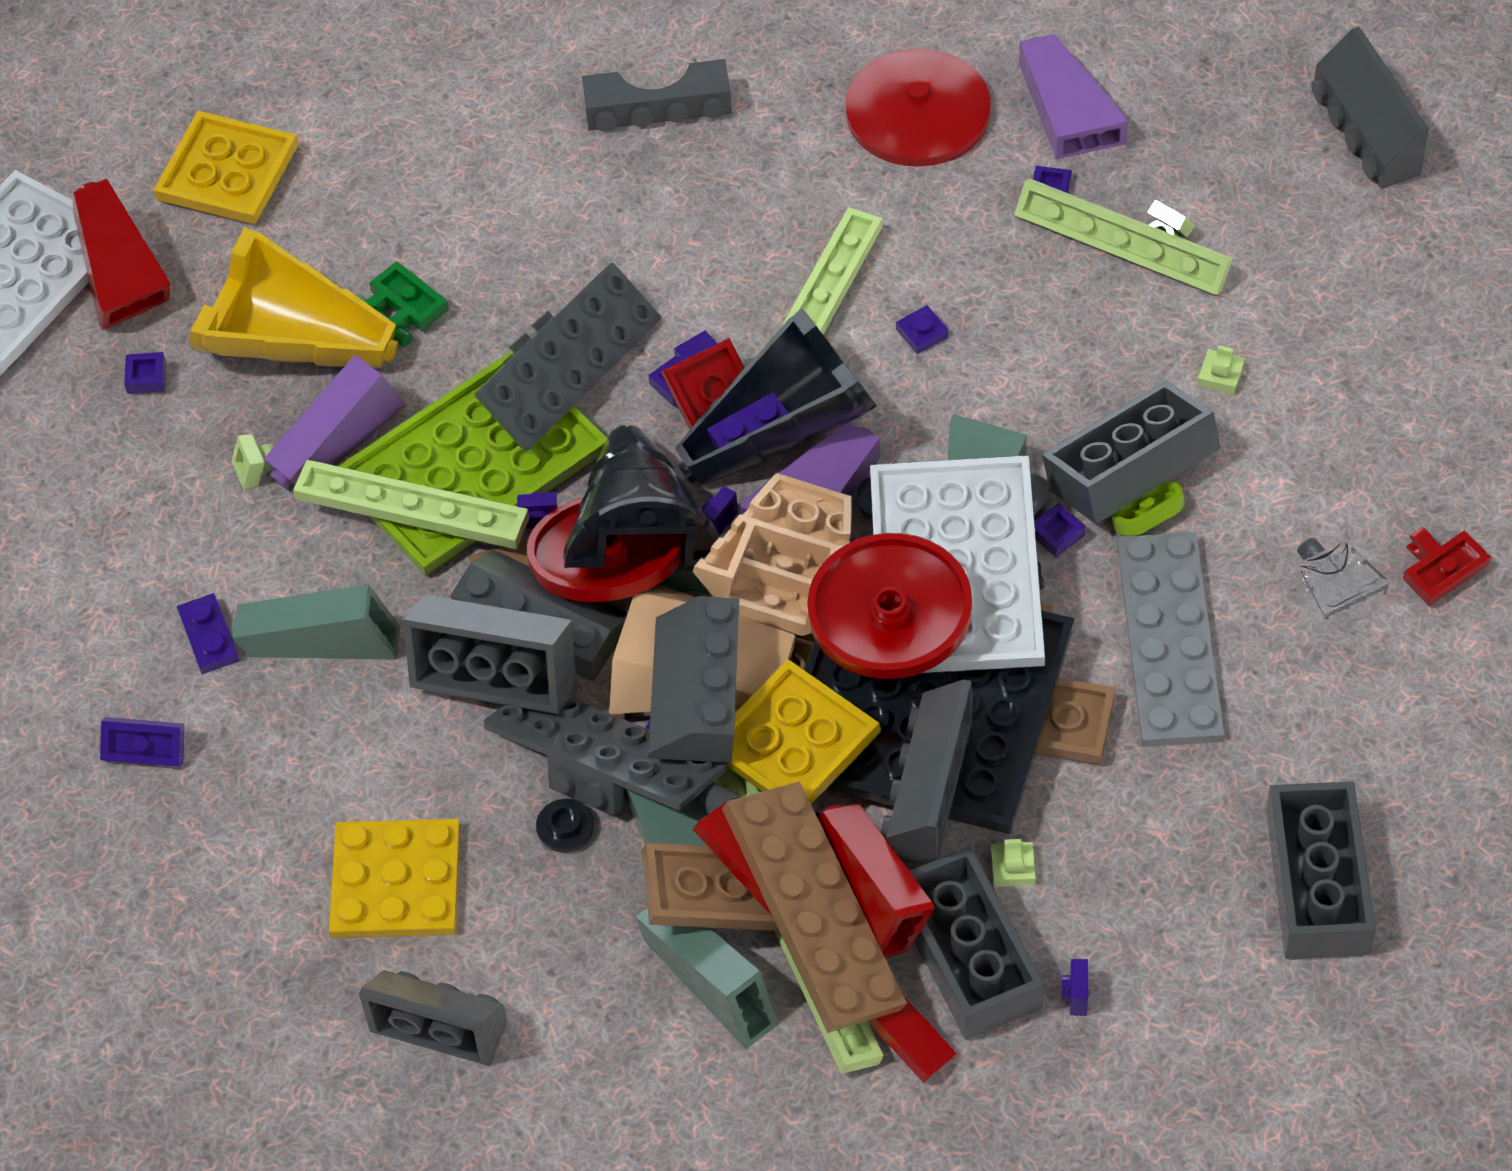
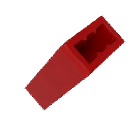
[73,178,171,330]
[818,803,935,958]

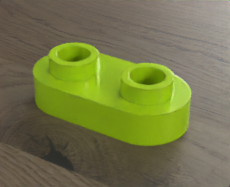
[1111,481,1185,536]

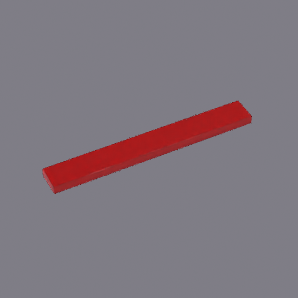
[693,802,957,1083]

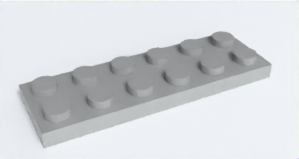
[1117,532,1224,747]

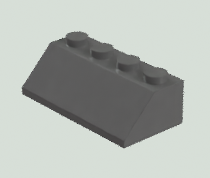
[1311,26,1429,189]
[451,549,628,682]
[648,596,739,763]
[881,680,972,864]

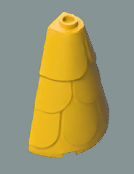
[190,227,399,368]

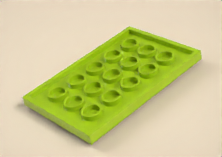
[338,351,607,576]

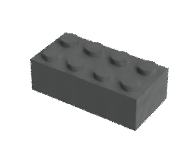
[1042,380,1221,524]
[403,594,577,714]
[1266,781,1376,958]
[909,846,1045,1040]

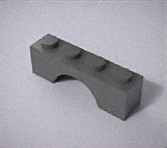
[582,59,732,131]

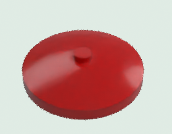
[846,49,991,167]
[527,497,684,602]
[807,533,973,679]

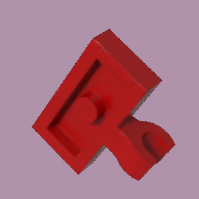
[1402,527,1491,606]

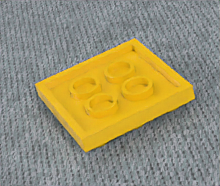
[153,111,299,225]
[727,659,881,804]
[329,819,460,938]

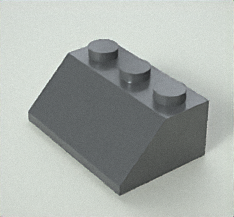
[359,970,507,1066]

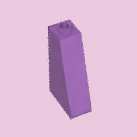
[1019,34,1128,159]
[264,355,406,490]
[740,423,880,515]

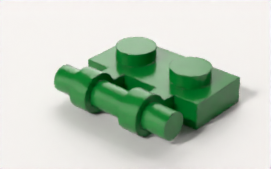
[356,261,449,347]

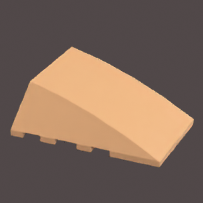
[693,473,851,636]
[609,584,796,718]

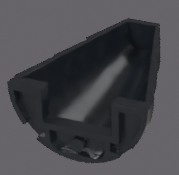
[675,308,877,485]
[563,425,720,568]

